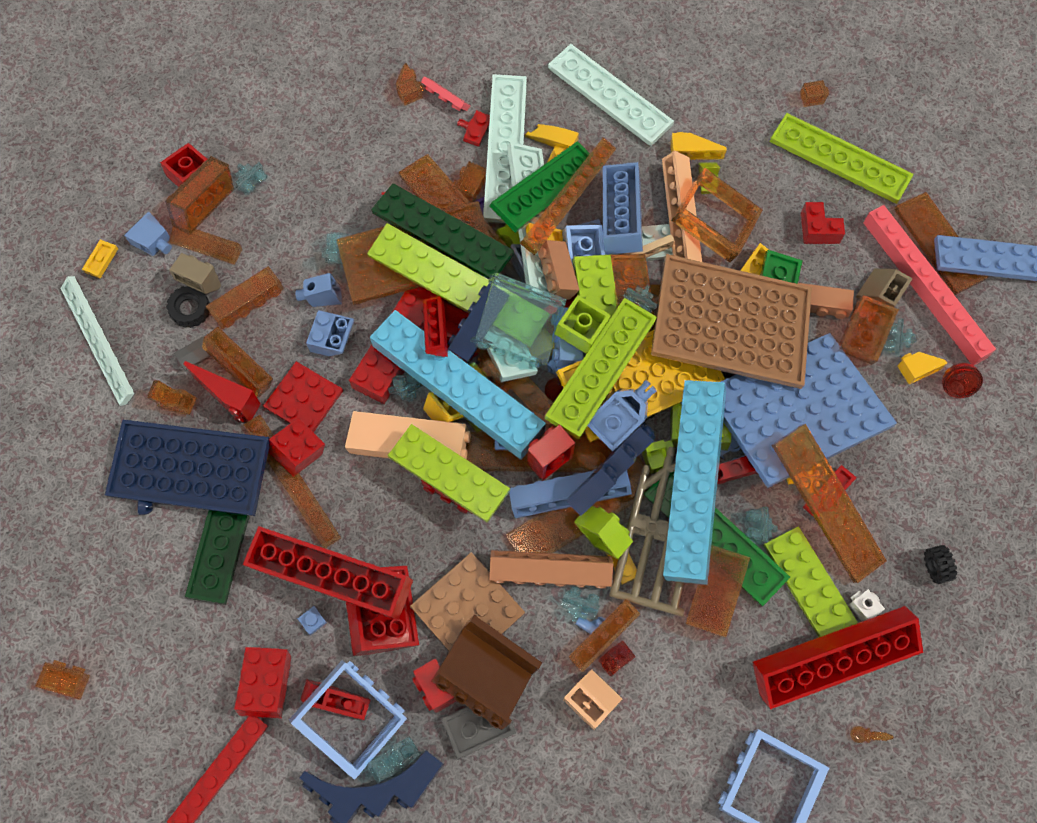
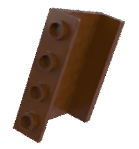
[432,615,542,730]

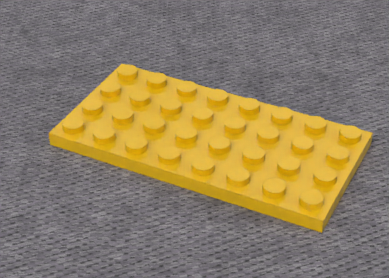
[556,330,725,443]

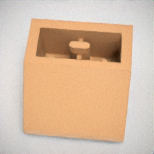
[563,670,622,730]

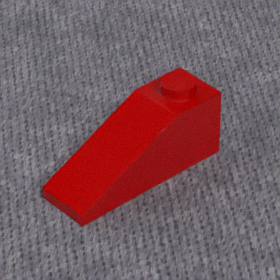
[300,679,371,720]

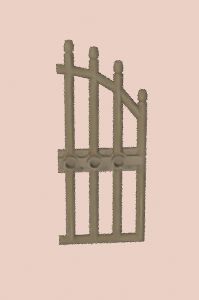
[609,447,720,617]

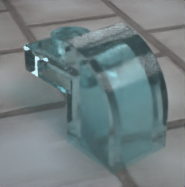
[321,232,349,264]
[367,736,421,784]

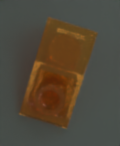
[395,63,424,106]

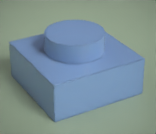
[297,606,327,636]

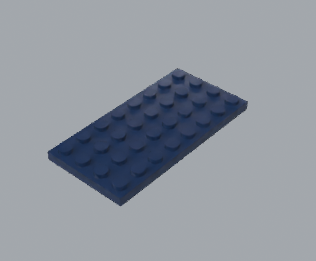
[105,419,270,516]

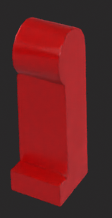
[717,456,758,485]

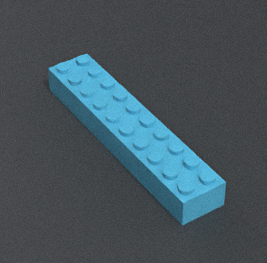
[370,310,546,460]
[663,380,726,585]

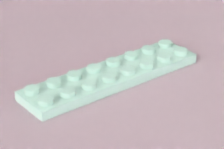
[548,44,674,146]

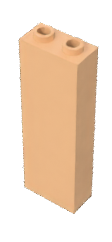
[345,411,471,459]

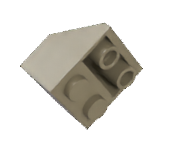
[169,253,221,294]
[856,268,913,316]

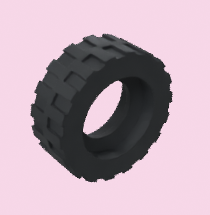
[166,286,211,328]

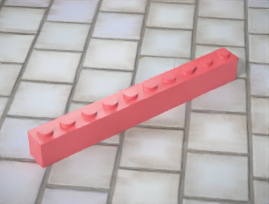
[863,205,996,366]

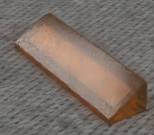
[169,222,242,265]
[568,599,640,672]

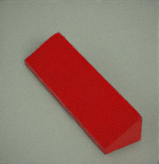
[423,296,448,357]

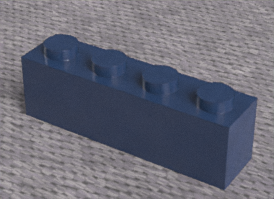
[447,283,509,362]

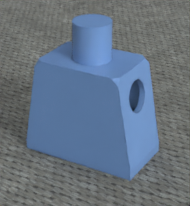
[124,212,172,256]
[295,273,342,307]

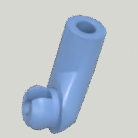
[576,616,607,634]

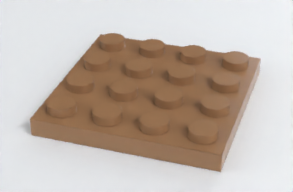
[410,552,525,651]

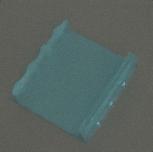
[470,273,567,368]

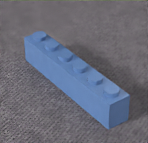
[509,469,632,518]

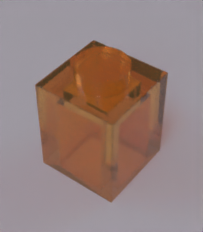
[800,80,829,107]

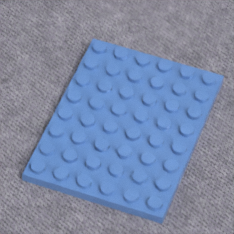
[721,333,897,488]

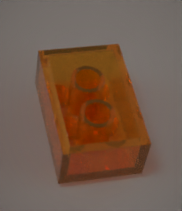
[839,295,899,365]

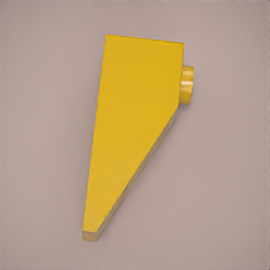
[670,132,727,160]

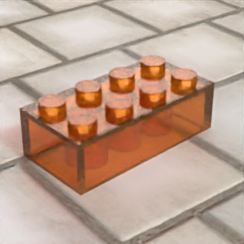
[165,156,234,235]
[685,545,750,638]

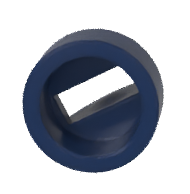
[138,500,153,515]

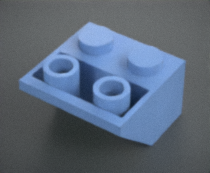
[306,310,354,356]

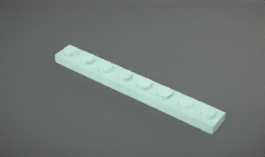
[61,276,134,406]

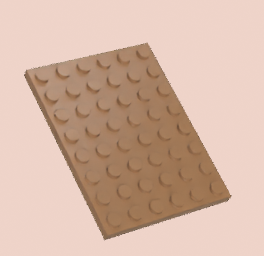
[651,254,812,389]

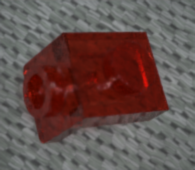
[599,641,636,676]

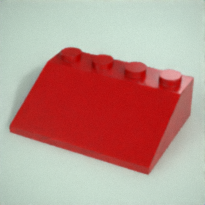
[346,566,419,656]

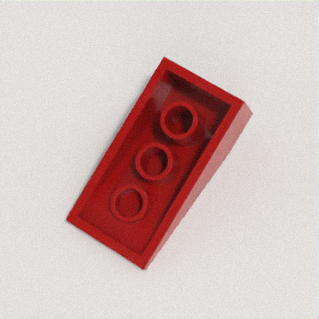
[183,361,261,423]

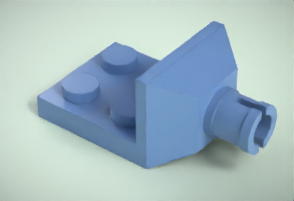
[588,380,657,451]

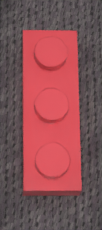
[421,76,471,111]

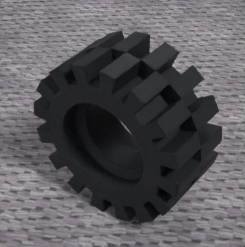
[924,545,957,584]

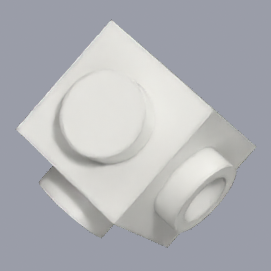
[848,590,885,621]

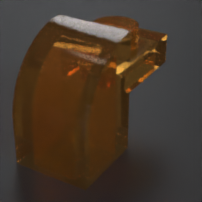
[146,380,197,415]

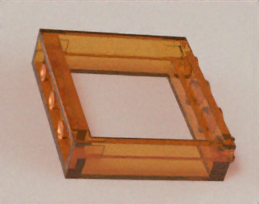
[671,168,763,263]

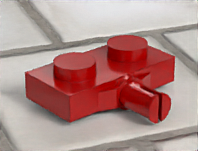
[457,110,490,147]

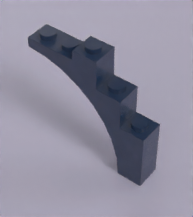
[567,422,655,516]
[300,751,444,823]

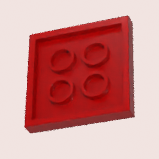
[263,361,343,433]

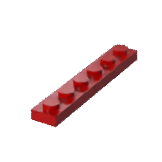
[167,717,269,823]

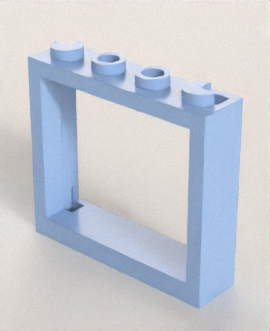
[289,660,407,780]
[718,729,829,823]

